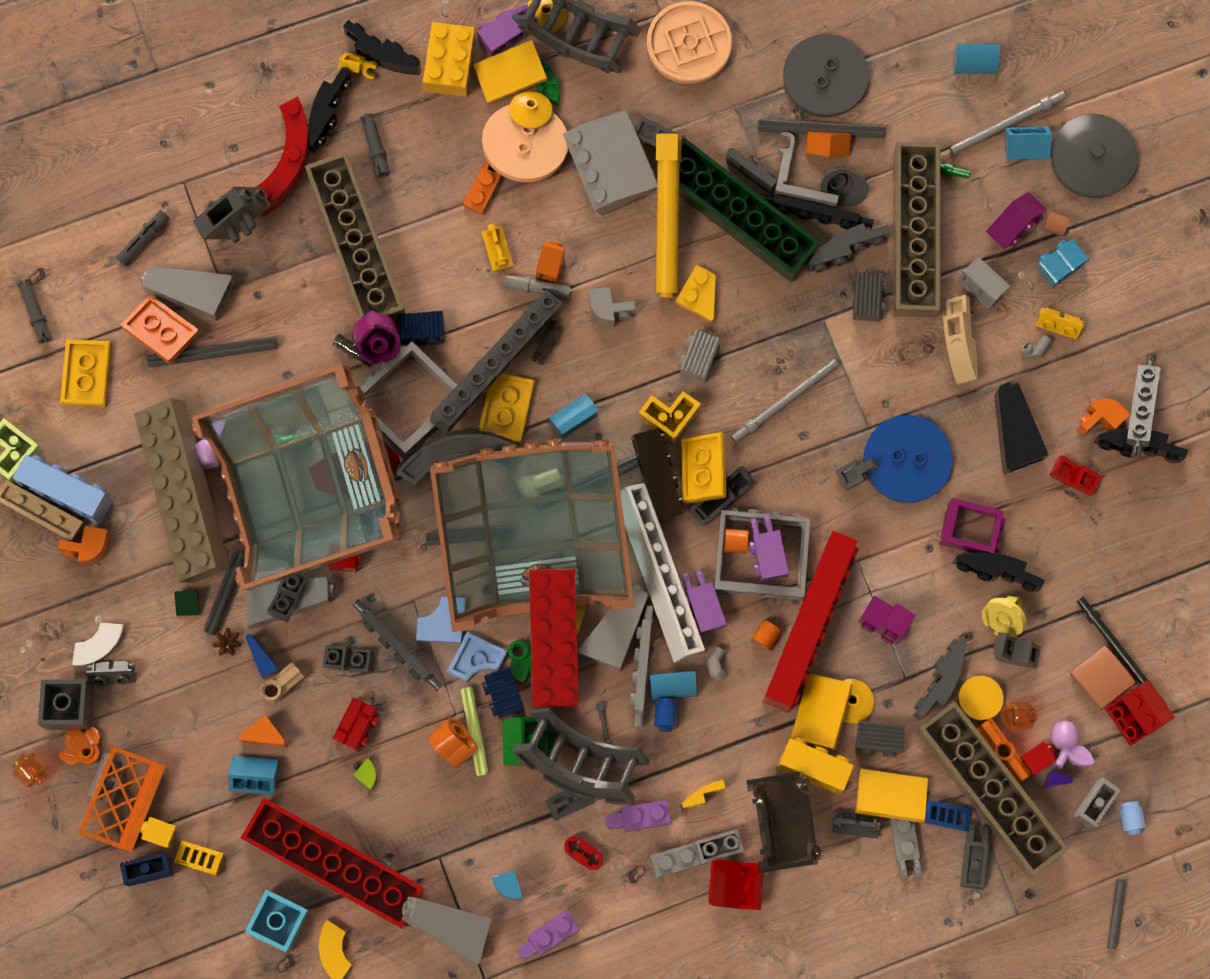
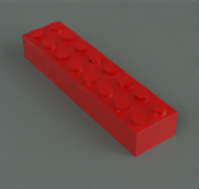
[762,531,859,712]
[240,797,426,929]

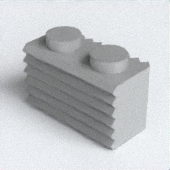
[678,330,721,383]
[1073,777,1121,829]

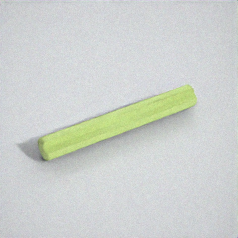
[461,687,488,776]

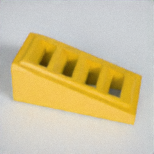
[174,840,225,876]

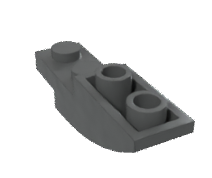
[807,223,890,273]
[913,636,966,720]

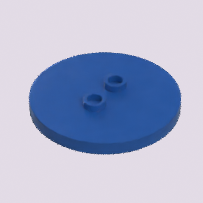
[863,415,952,503]

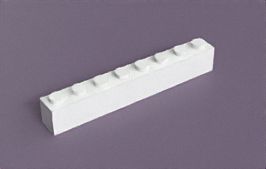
[620,483,705,663]

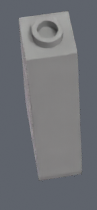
[141,266,235,321]
[246,578,334,629]
[578,584,649,672]
[402,897,491,964]

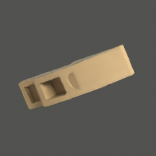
[943,294,978,385]

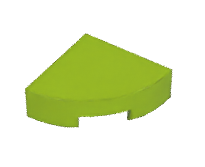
[353,758,376,790]

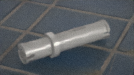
[504,274,571,299]

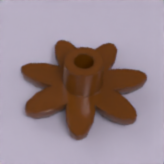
[212,627,241,656]

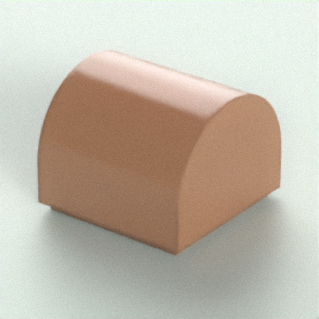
[1042,211,1070,236]

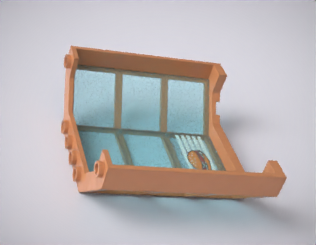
[192,364,401,591]
[430,439,635,632]

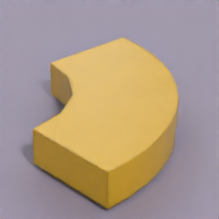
[319,920,352,979]

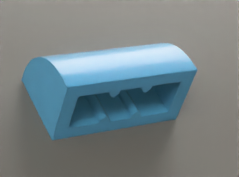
[954,44,1000,74]
[1005,126,1052,160]
[547,394,599,439]
[649,671,697,701]
[228,756,278,795]
[492,871,523,901]

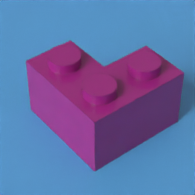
[986,192,1047,250]
[858,596,916,645]

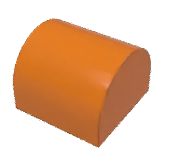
[724,529,748,554]
[751,620,782,652]

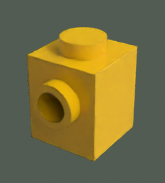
[140,817,179,849]

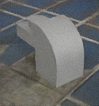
[588,287,635,327]

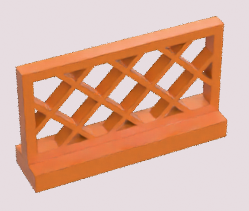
[78,746,166,853]

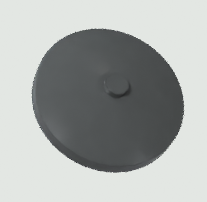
[1050,114,1138,199]

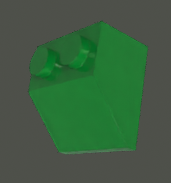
[502,717,554,766]

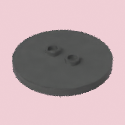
[783,34,869,117]

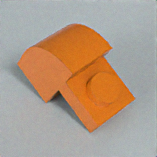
[1077,398,1131,436]
[57,526,111,565]

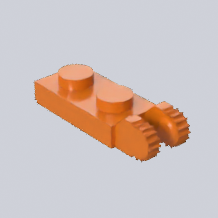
[463,160,501,215]

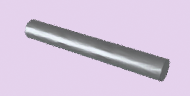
[1107,879,1125,949]

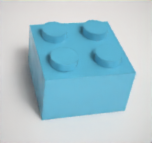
[245,890,310,953]

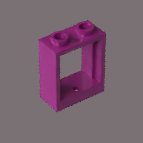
[939,498,1006,553]

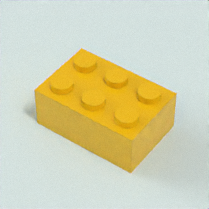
[423,22,475,97]
[776,737,854,795]

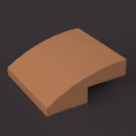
[1070,646,1136,711]

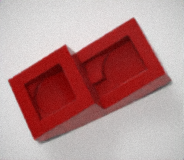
[1049,455,1102,496]

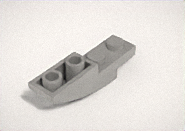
[648,829,744,879]

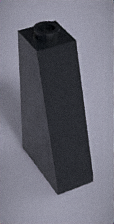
[994,382,1049,475]

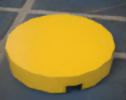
[958,676,1004,721]

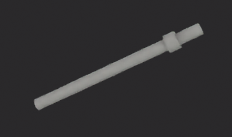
[949,91,1066,155]
[731,359,839,443]

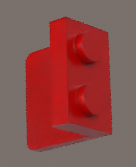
[708,859,764,910]

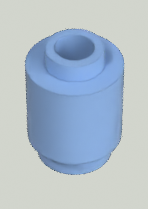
[1119,801,1146,836]

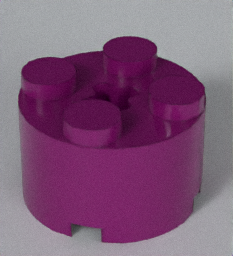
[352,311,401,364]

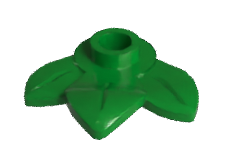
[508,640,532,682]

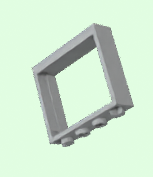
[348,342,457,460]
[714,508,811,601]

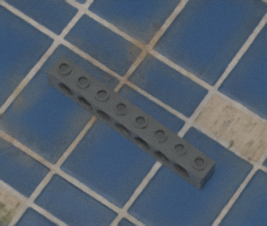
[430,289,563,435]

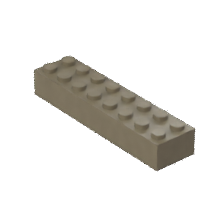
[893,142,940,318]
[305,152,405,321]
[134,398,230,583]
[916,701,1069,878]

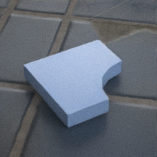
[416,597,464,644]
[447,631,508,682]

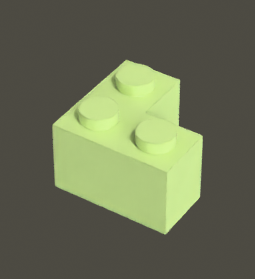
[0,419,43,484]

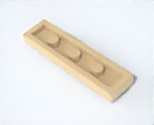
[0,480,84,542]

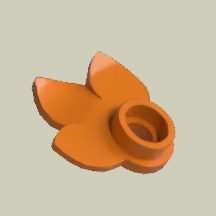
[59,726,101,765]

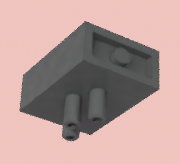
[193,186,271,243]

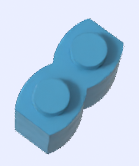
[1036,239,1089,288]

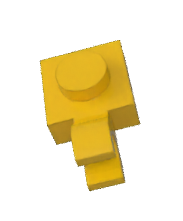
[338,52,378,79]

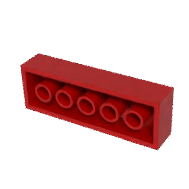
[529,568,578,707]

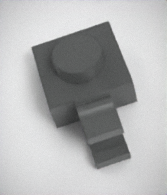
[836,459,878,491]

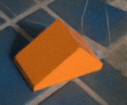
[806,131,851,157]
[239,715,287,748]

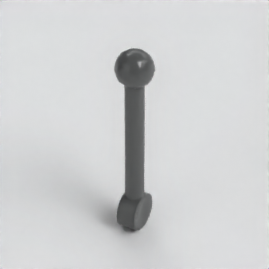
[596,702,613,745]

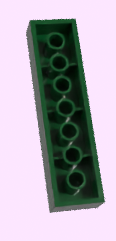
[656,137,820,282]

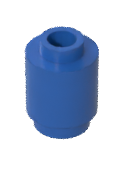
[654,698,678,732]

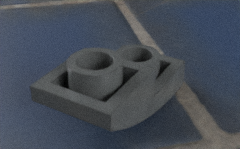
[267,569,308,623]
[323,645,374,674]

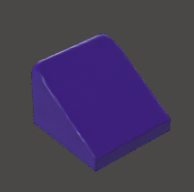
[1043,770,1073,789]

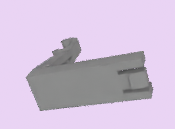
[775,132,839,208]

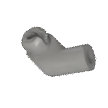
[1021,335,1052,358]
[706,646,726,681]

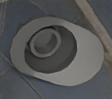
[820,166,869,206]

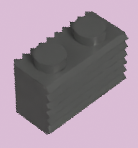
[852,272,887,322]
[855,721,905,758]

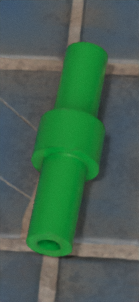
[940,163,971,179]

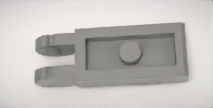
[889,818,921,880]

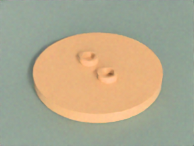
[647,1,732,84]
[482,105,568,182]

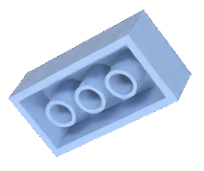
[13,454,113,526]

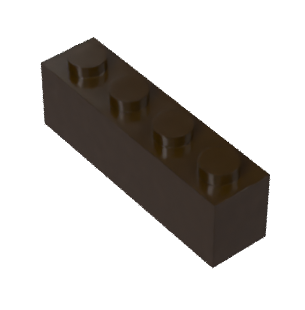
[631,428,685,521]

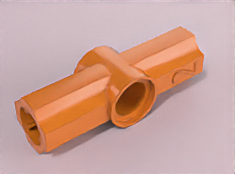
[976,718,1032,783]

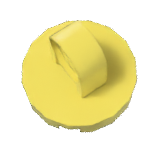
[982,596,1027,638]

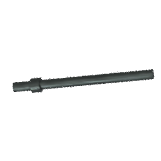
[1076,597,1167,705]

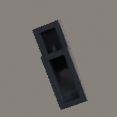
[689,466,757,526]

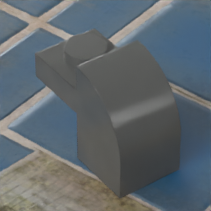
[993,632,1041,669]

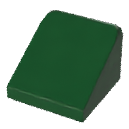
[174,590,199,616]

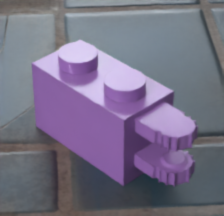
[477,4,538,57]
[749,516,789,583]
[682,569,726,636]
[605,800,671,833]
[517,910,579,959]

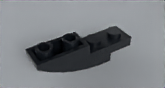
[343,20,422,75]
[308,67,352,153]
[1094,429,1188,464]
[952,552,1045,592]

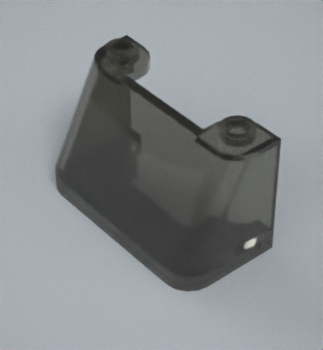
[746,771,821,873]

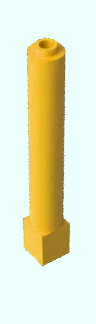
[656,134,682,298]

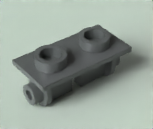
[86,660,135,686]
[545,791,596,821]
[832,810,880,839]

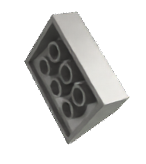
[563,110,657,216]

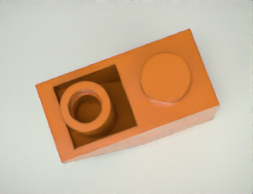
[536,241,565,284]

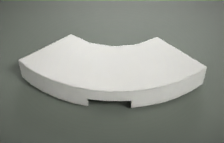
[72,623,124,666]

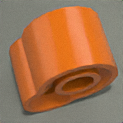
[429,717,478,768]

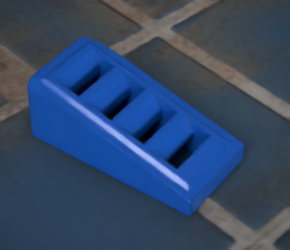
[245,633,280,679]
[922,800,971,832]

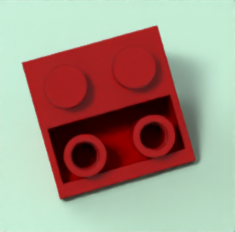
[1105,680,1175,746]

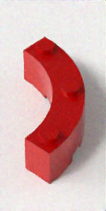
[256,96,310,217]

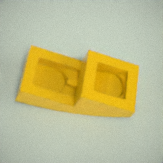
[681,779,726,810]

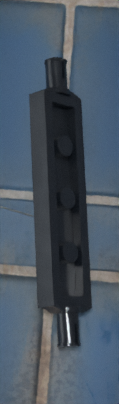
[759,193,874,230]

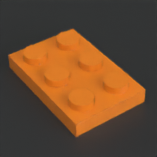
[120,294,200,364]

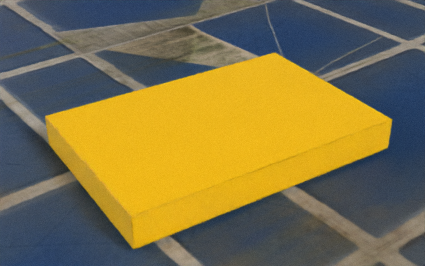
[473,40,548,104]
[60,339,111,407]
[478,374,535,445]
[681,432,727,504]
[791,673,853,750]
[856,768,928,823]

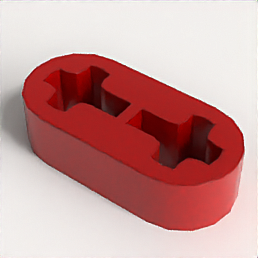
[564,836,603,871]

